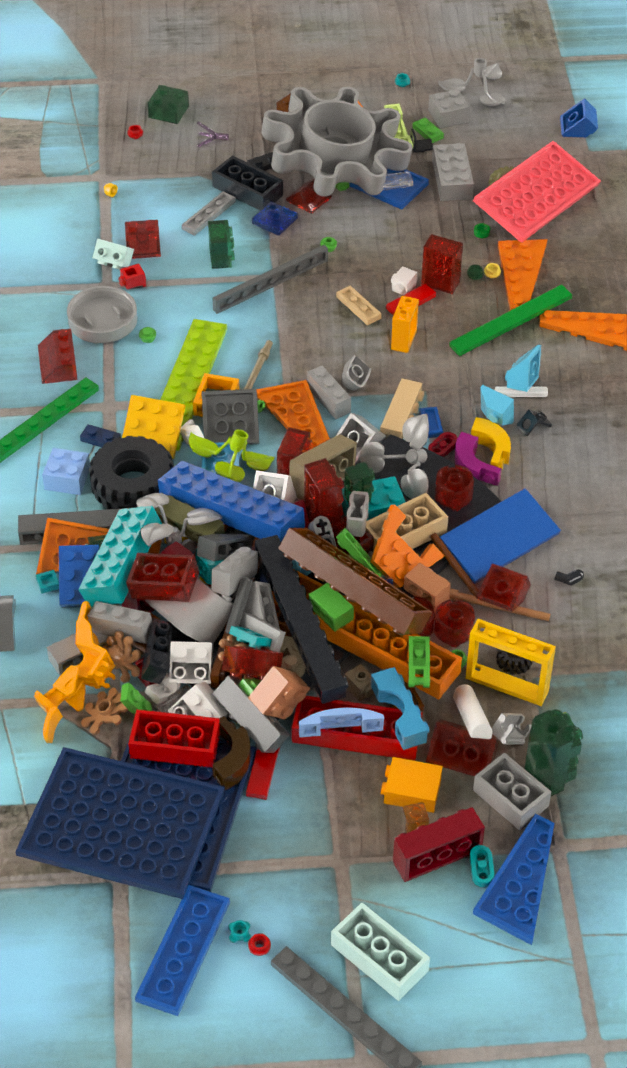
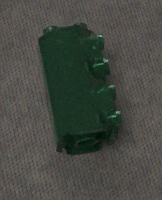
[524,709,583,796]

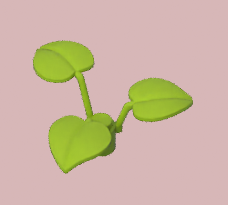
[189,429,274,482]

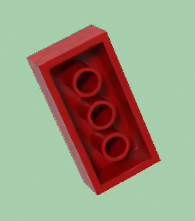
[128,709,220,768]

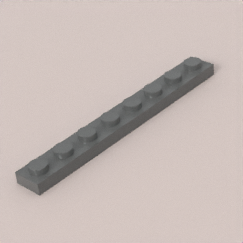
[213,245,328,314]
[271,946,422,1068]

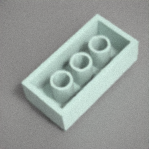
[331,903,430,1001]

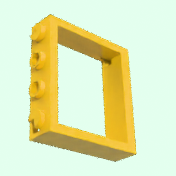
[465,619,556,707]

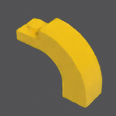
[471,417,511,469]

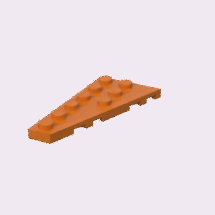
[498,239,548,311]
[539,310,627,351]
[257,380,330,451]
[36,517,162,575]

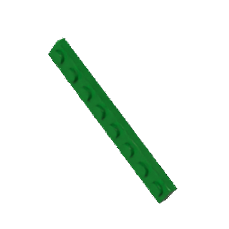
[0,377,99,463]

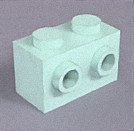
[92,239,134,270]

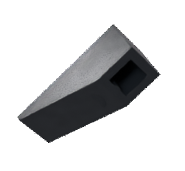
[141,618,173,684]

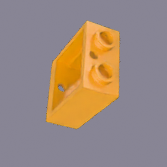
[391,296,419,353]
[193,373,240,417]

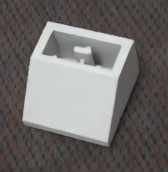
[169,641,213,684]
[167,682,230,718]

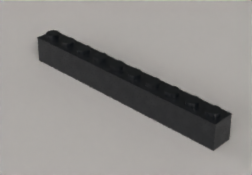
[255,535,348,704]

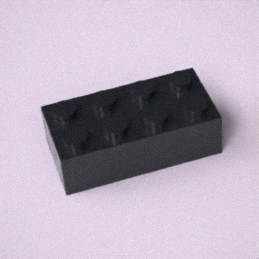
[212,155,283,212]

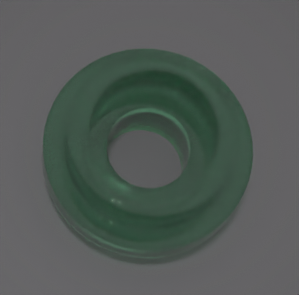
[467,264,484,280]

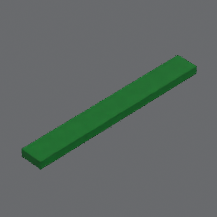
[449,284,572,357]

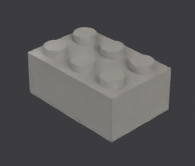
[473,752,551,831]

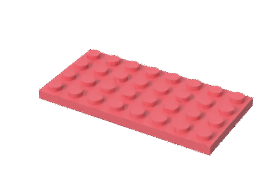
[473,141,601,242]

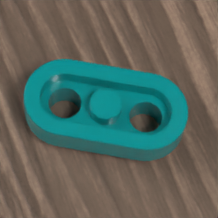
[470,845,494,887]

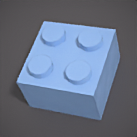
[42,448,90,495]

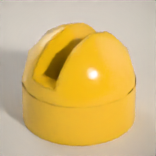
[104,183,118,197]

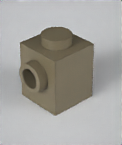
[345,664,374,702]

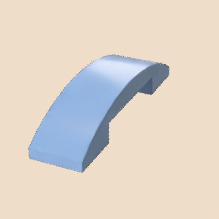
[299,708,384,737]

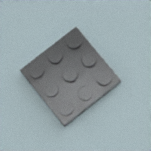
[202,389,259,445]

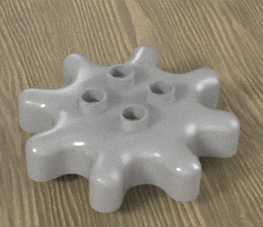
[261,87,413,196]

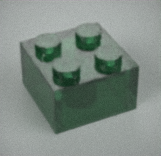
[147,85,189,124]
[208,220,235,269]

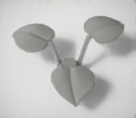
[438,58,506,106]
[359,414,429,499]
[136,493,222,546]

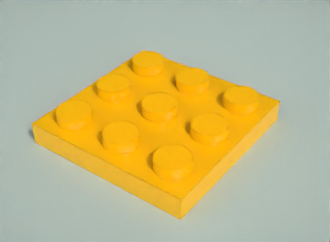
[122,395,186,459]

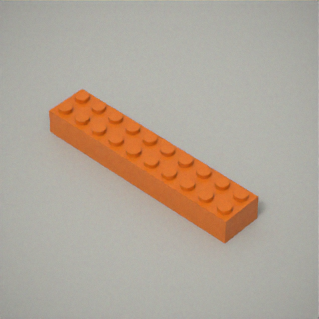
[272,569,462,700]

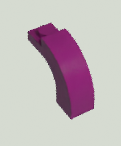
[455,432,502,486]

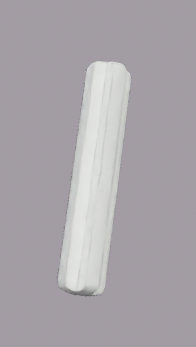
[495,386,548,397]

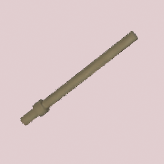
[244,340,273,389]

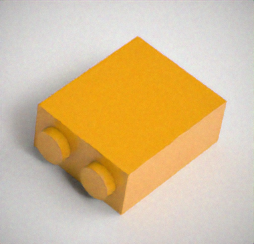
[381,757,443,813]

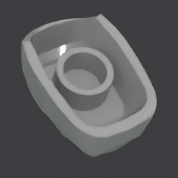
[342,355,371,391]

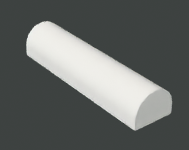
[453,684,492,739]

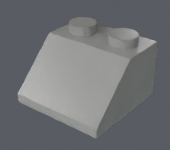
[336,413,386,463]

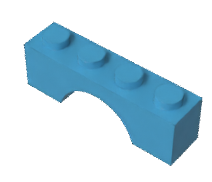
[371,667,429,750]

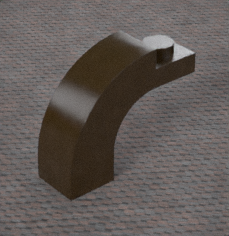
[212,716,251,791]

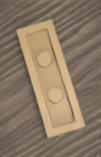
[336,286,381,325]

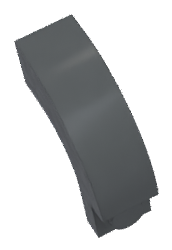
[0,595,16,652]

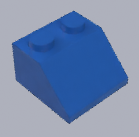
[560,98,598,137]

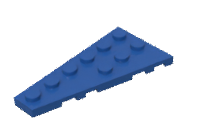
[473,813,555,945]

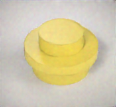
[484,263,501,278]

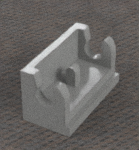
[492,713,531,745]

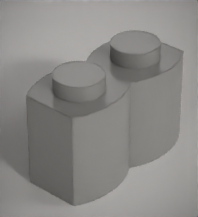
[346,491,369,537]

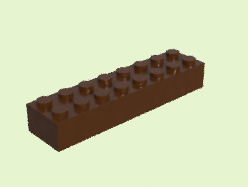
[278,528,432,636]

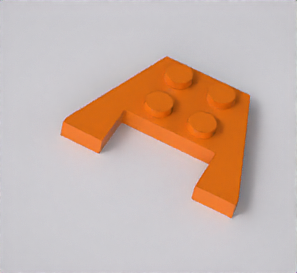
[370,504,445,588]

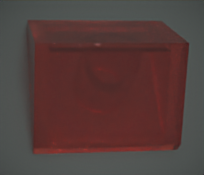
[286,178,332,214]

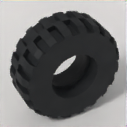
[89,436,174,509]

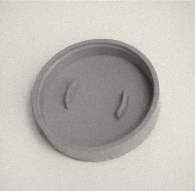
[67,286,137,343]

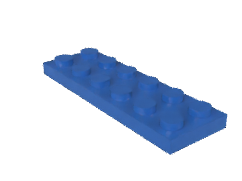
[135,885,230,1016]

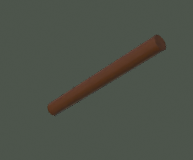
[430,533,482,597]

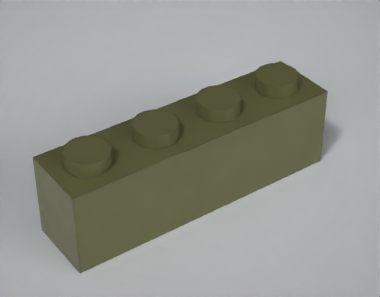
[155,492,225,543]

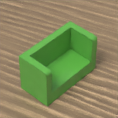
[309,583,354,632]

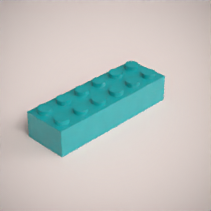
[78,505,162,606]

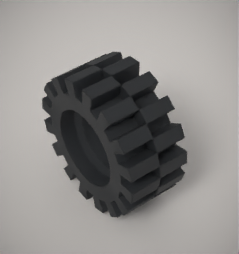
[496,649,532,675]

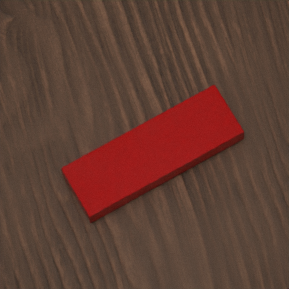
[386,284,436,316]
[246,747,280,800]

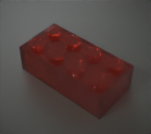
[304,458,344,538]

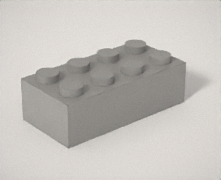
[432,143,474,201]

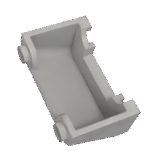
[145,566,233,644]

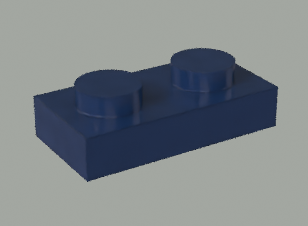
[80,424,121,448]

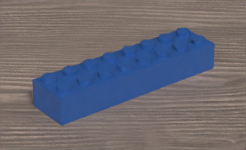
[158,461,305,542]

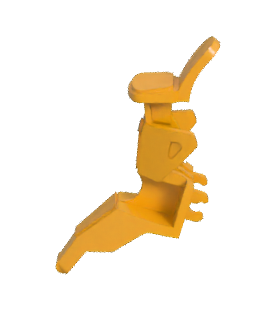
[34,601,116,743]

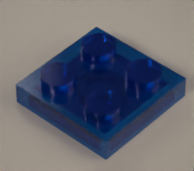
[252,201,298,236]

